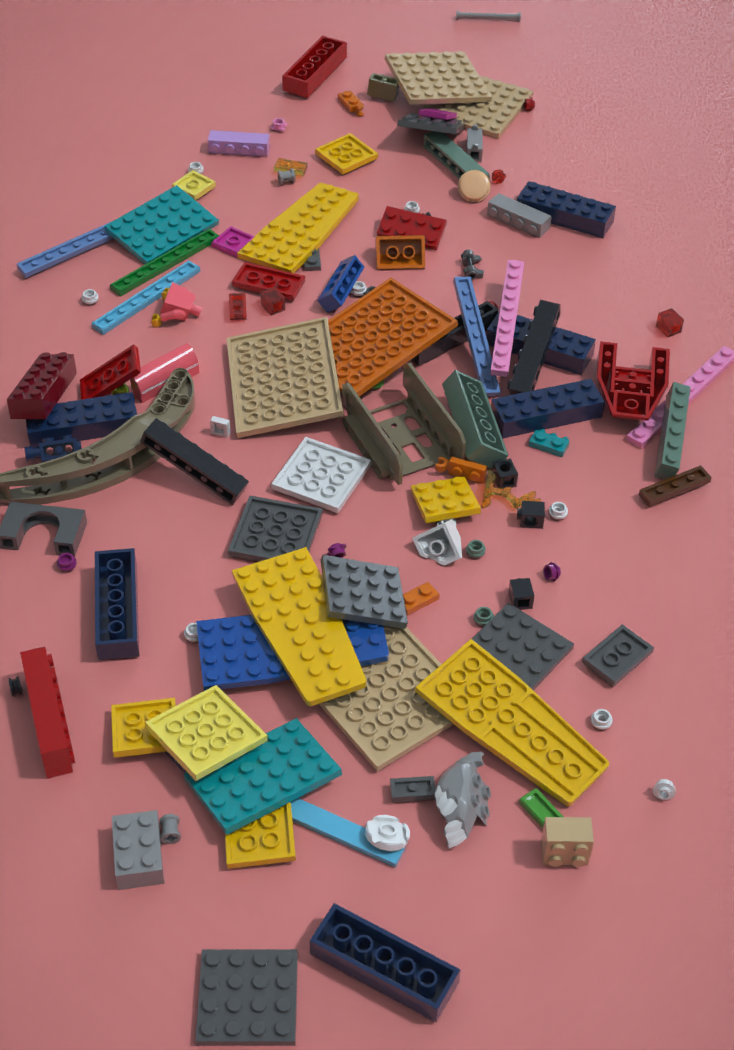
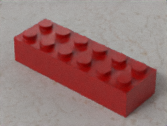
[282,35,347,98]
[20,646,76,779]

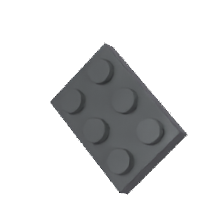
[582,624,654,687]

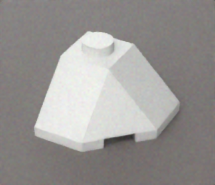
[412,519,462,566]

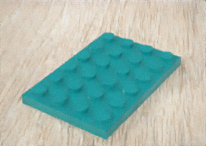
[105,185,219,264]
[183,718,342,835]

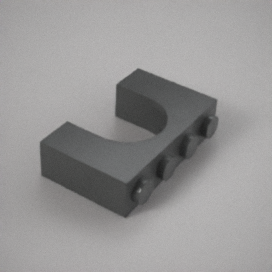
[0,502,87,557]

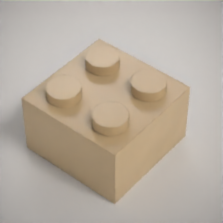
[541,817,594,867]

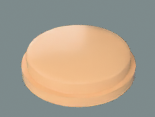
[458,170,491,203]

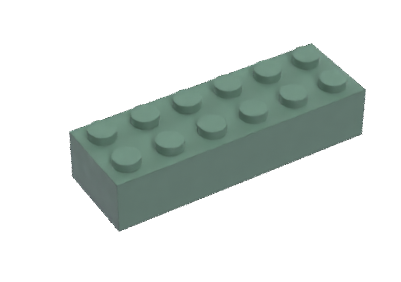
[442,370,509,469]

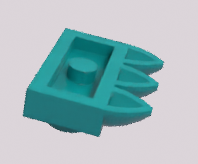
[528,429,569,457]

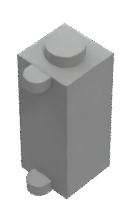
[467,125,483,162]

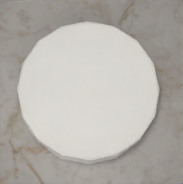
[365,815,410,851]

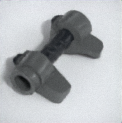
[461,249,484,280]

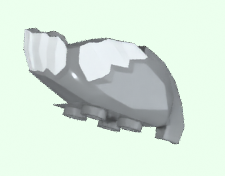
[435,752,491,848]

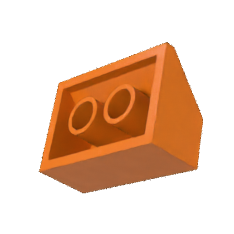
[375,235,425,269]

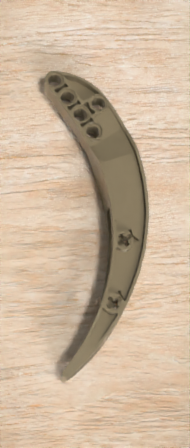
[0,368,195,505]

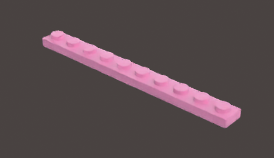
[490,260,524,377]
[626,346,734,449]

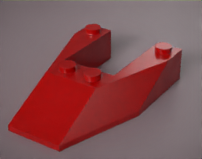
[597,341,670,421]

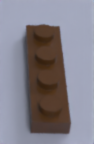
[639,465,712,507]

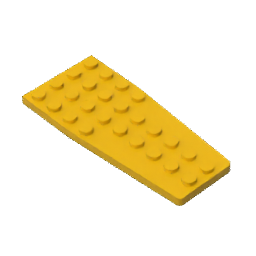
[237,183,359,273]
[232,547,366,706]
[415,639,609,806]

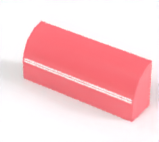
[130,343,200,403]

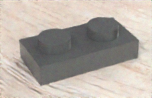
[304,248,321,271]
[390,776,436,802]

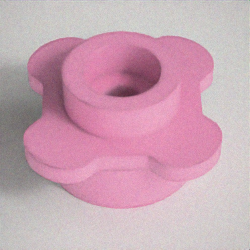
[271,118,287,132]

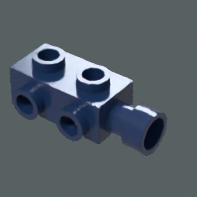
[24,435,82,462]

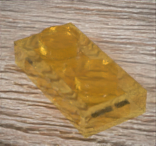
[274,158,308,176]

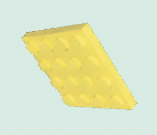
[145,685,268,781]

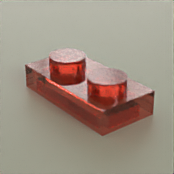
[229,293,247,320]

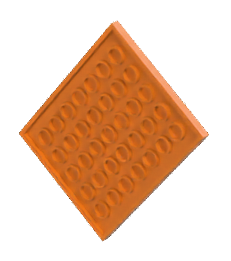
[328,277,458,396]

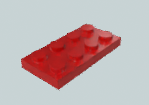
[377,206,447,250]
[232,262,305,301]
[80,344,141,400]

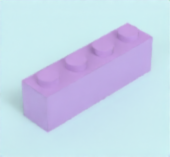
[208,130,270,157]

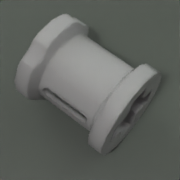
[277,168,296,185]
[159,814,181,844]

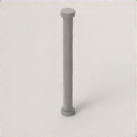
[456,11,521,21]

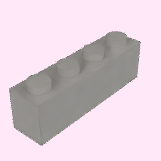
[487,193,551,238]

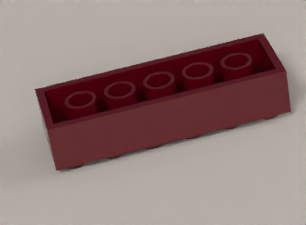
[7,352,77,419]

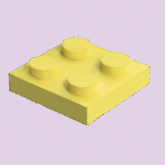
[172,170,216,200]

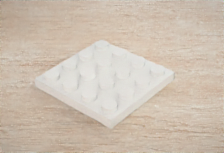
[271,437,371,513]

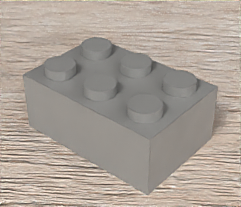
[112,810,165,890]

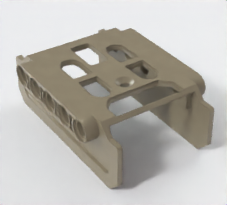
[342,363,466,485]

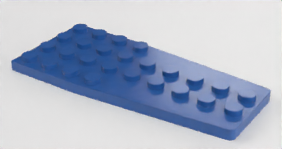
[196,615,389,691]

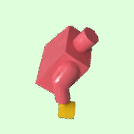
[151,282,202,327]

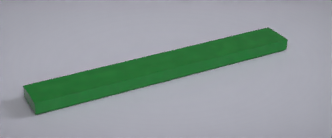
[110,229,220,297]

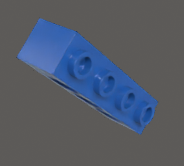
[317,255,365,313]

